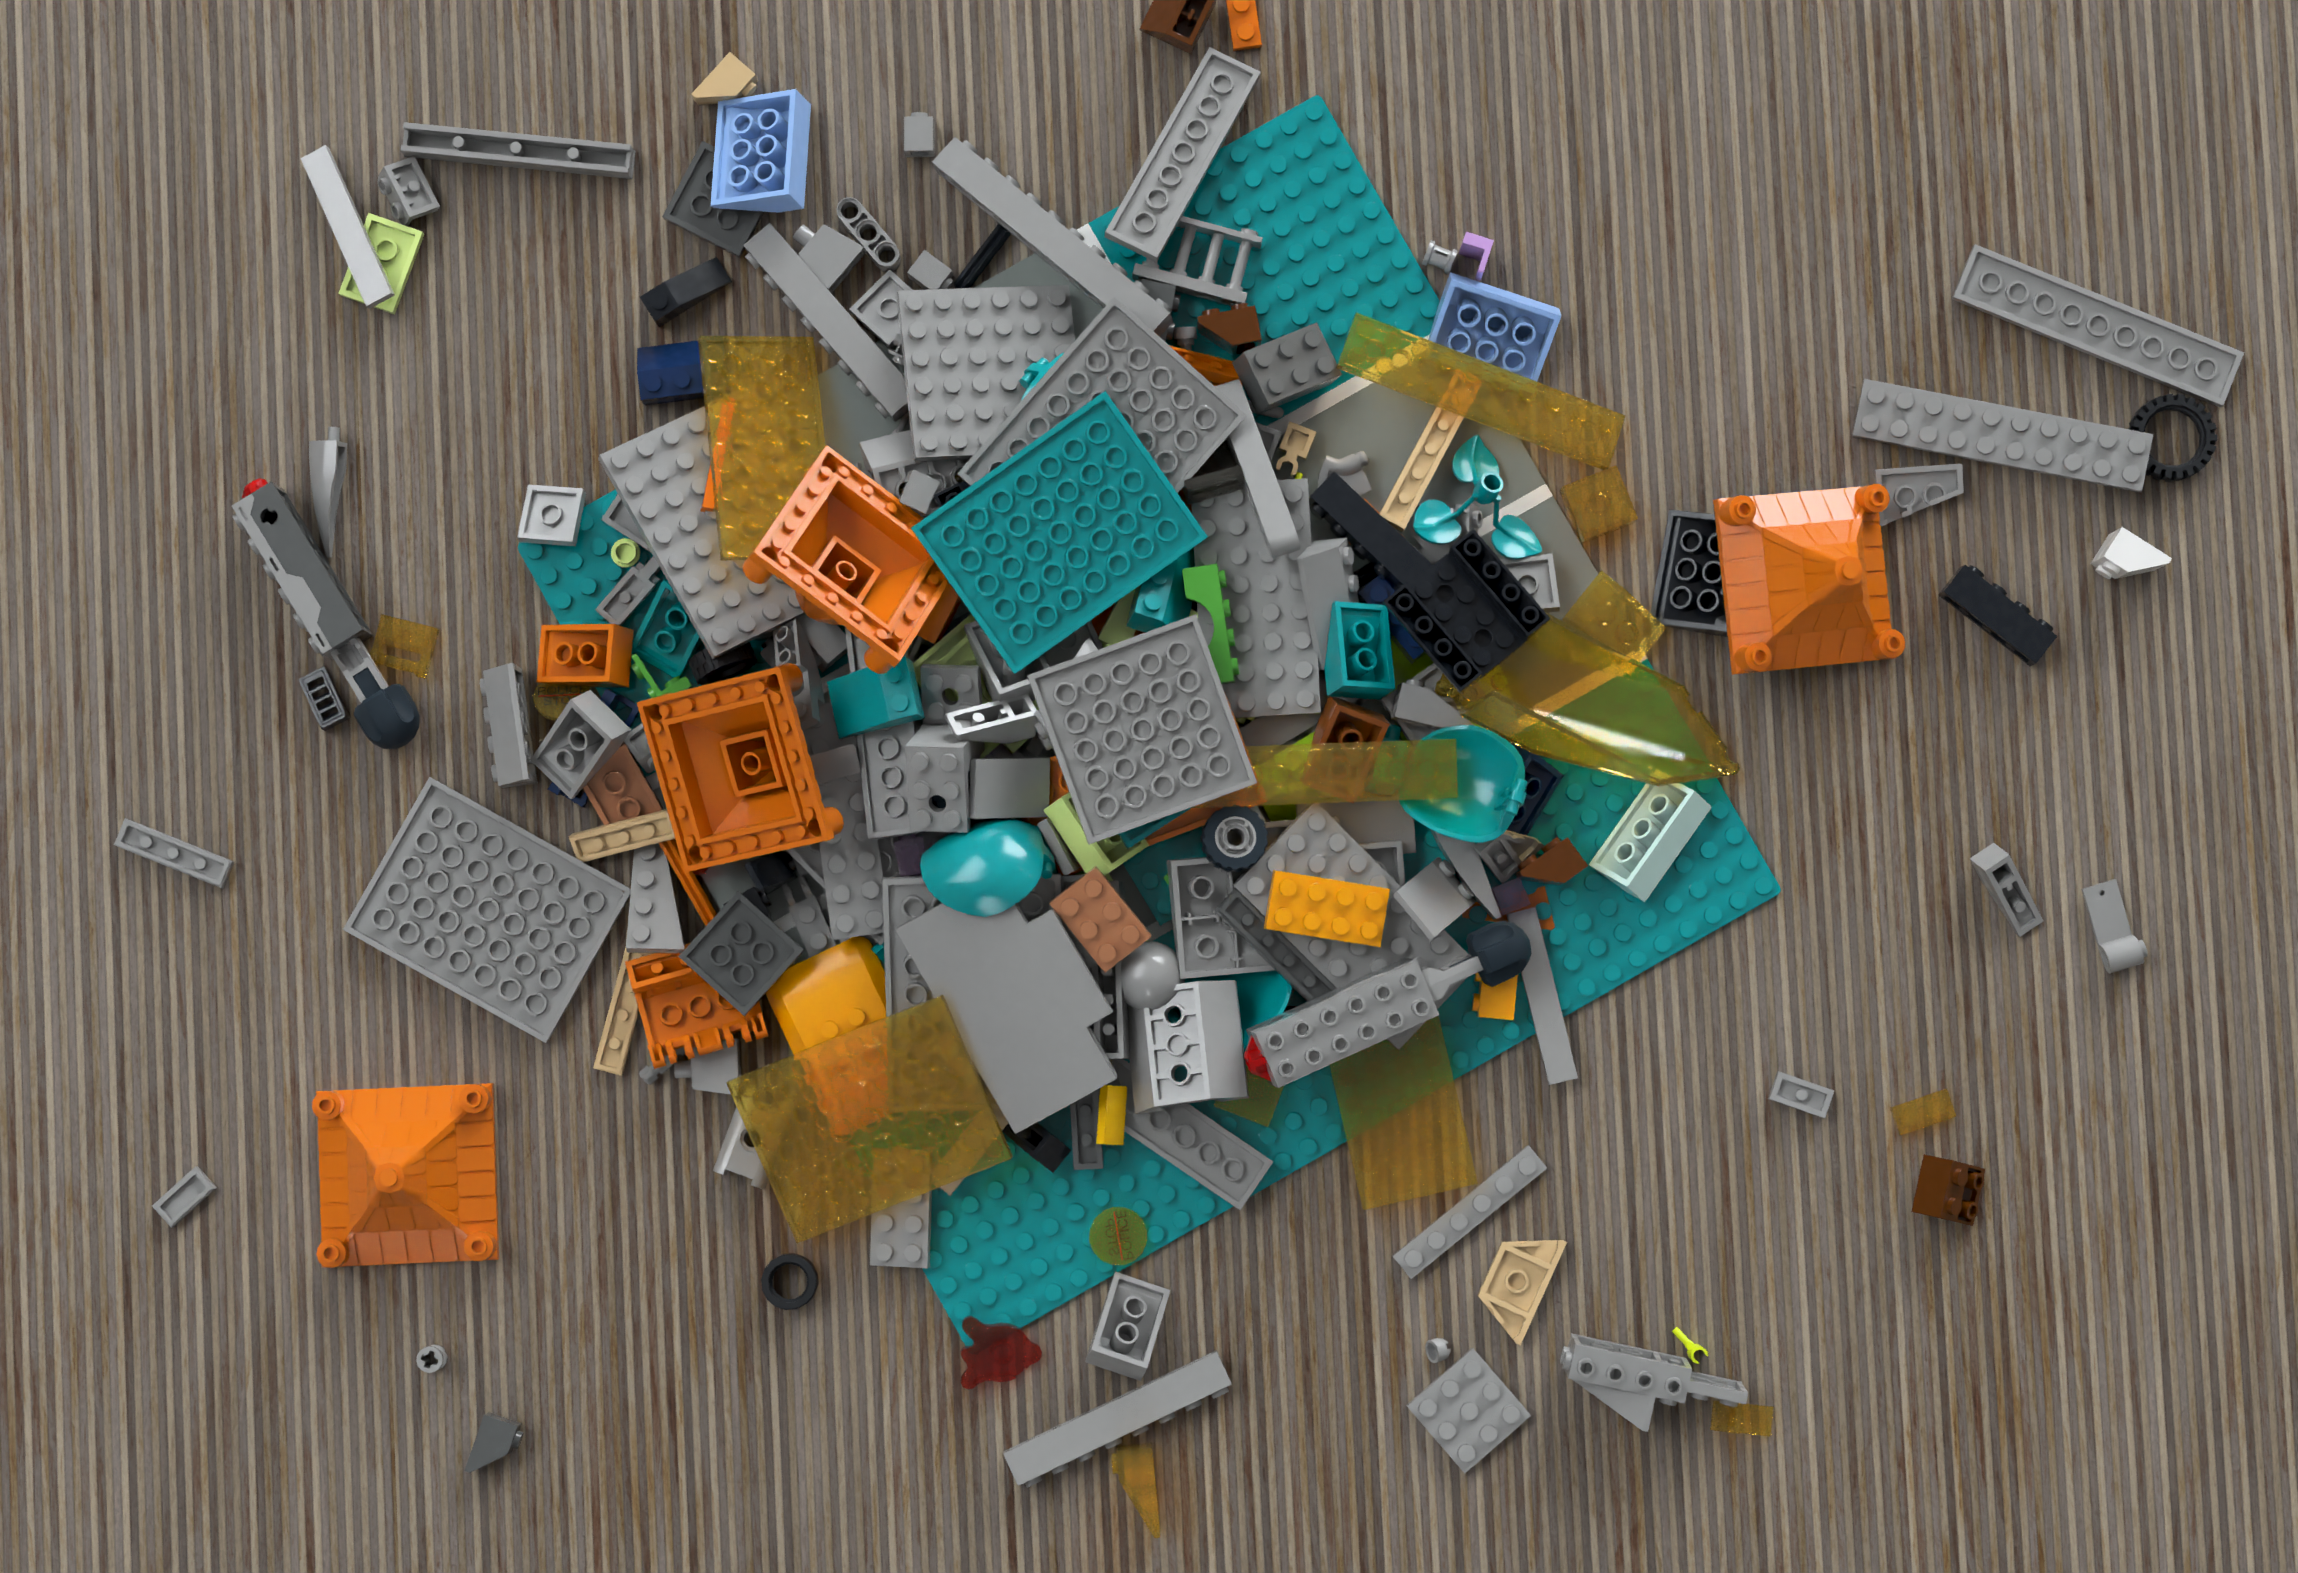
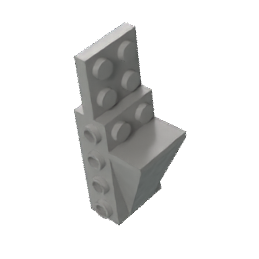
[1560,1333,1748,1432]

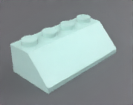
[1589,770,1712,902]

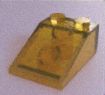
[1562,570,1666,674]
[1111,1443,1161,1538]

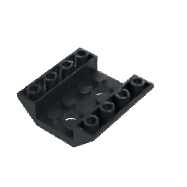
[1383,529,1550,693]

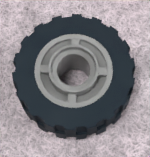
[1201,805,1268,872]

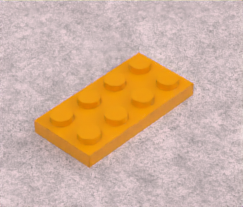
[1264,870,1390,947]

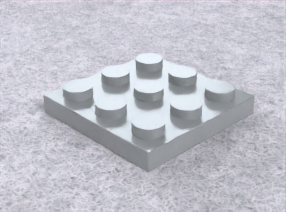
[1406,1348,1531,1473]

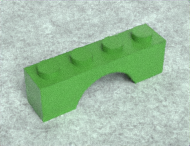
[1182,564,1240,684]

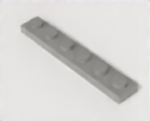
[1392,1145,1547,1279]

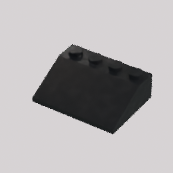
[1649,510,1728,637]

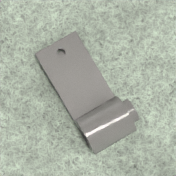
[2081,879,2147,974]

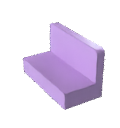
[1458,232,1494,282]

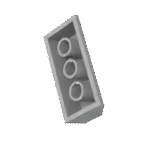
[1297,538,1359,670]
[480,663,538,788]

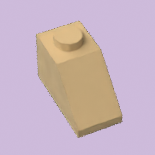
[691,52,758,105]

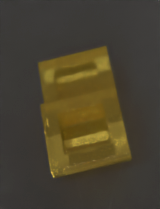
[1710,1400,1774,1437]

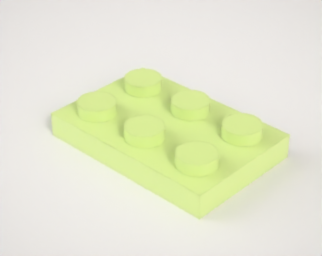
[338,213,424,315]

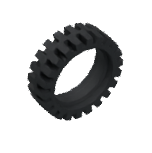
[2128,394,2217,482]

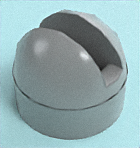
[1425,1338,1451,1363]

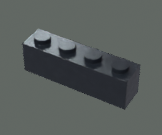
[1938,565,2057,666]

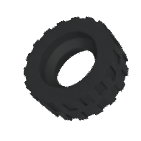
[689,642,757,685]

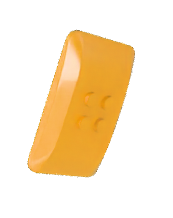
[766,936,894,1136]

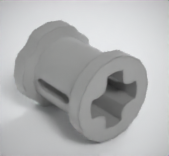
[1422,240,1458,275]
[416,1344,448,1373]

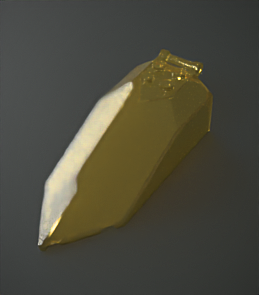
[1435,613,1740,786]

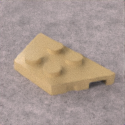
[1477,1240,1567,1346]

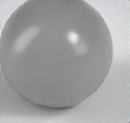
[1115,941,1185,1010]

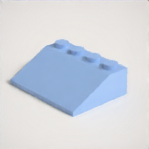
[710,89,811,213]
[1422,272,1561,397]

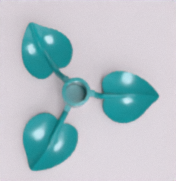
[1413,435,1542,560]

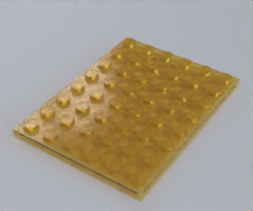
[726,994,1013,1243]

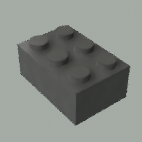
[1232,322,1342,415]

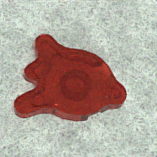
[960,1316,1042,1390]

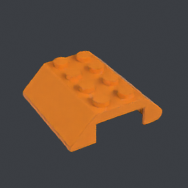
[625,943,768,1069]

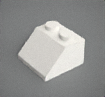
[2090,527,2172,579]

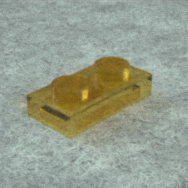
[1890,1089,1956,1135]

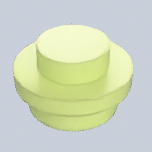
[611,538,640,568]

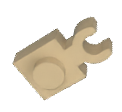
[1276,421,1316,477]

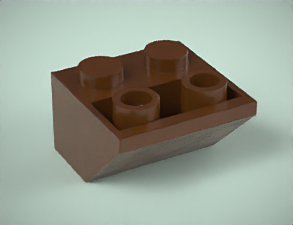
[1140,0,1216,54]
[1197,303,1262,355]
[1514,837,1588,886]
[1911,1154,1985,1226]

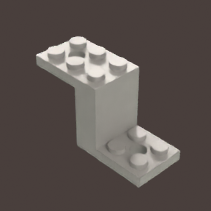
[905,664,985,833]

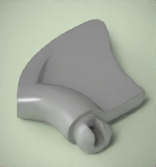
[1318,451,1372,496]

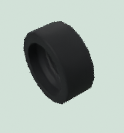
[761,1253,818,1310]

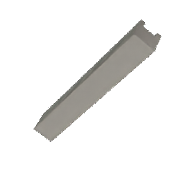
[400,122,636,179]

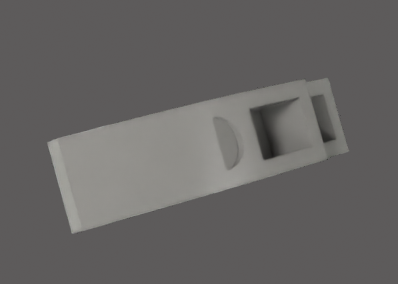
[773,618,825,731]

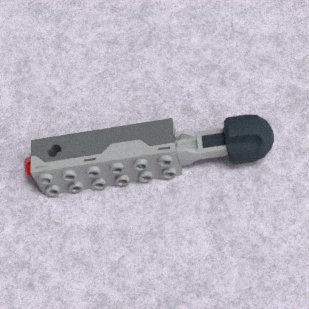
[232,478,420,749]
[1244,921,1531,1088]

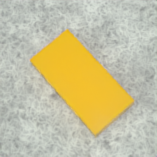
[1096,1085,1127,1145]

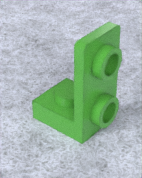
[631,653,694,698]

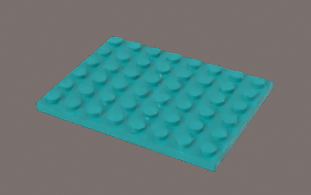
[911,391,1208,674]

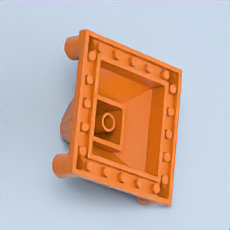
[743,445,949,674]
[1713,484,1905,675]
[636,663,844,872]
[312,1083,499,1268]

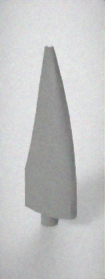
[309,427,347,558]

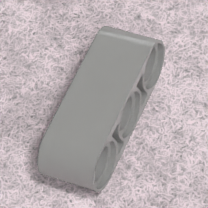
[836,197,901,272]

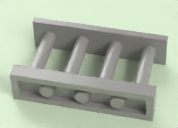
[1132,216,1263,306]

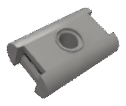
[713,1087,795,1190]

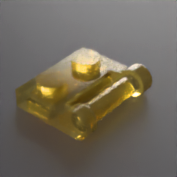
[370,614,440,679]

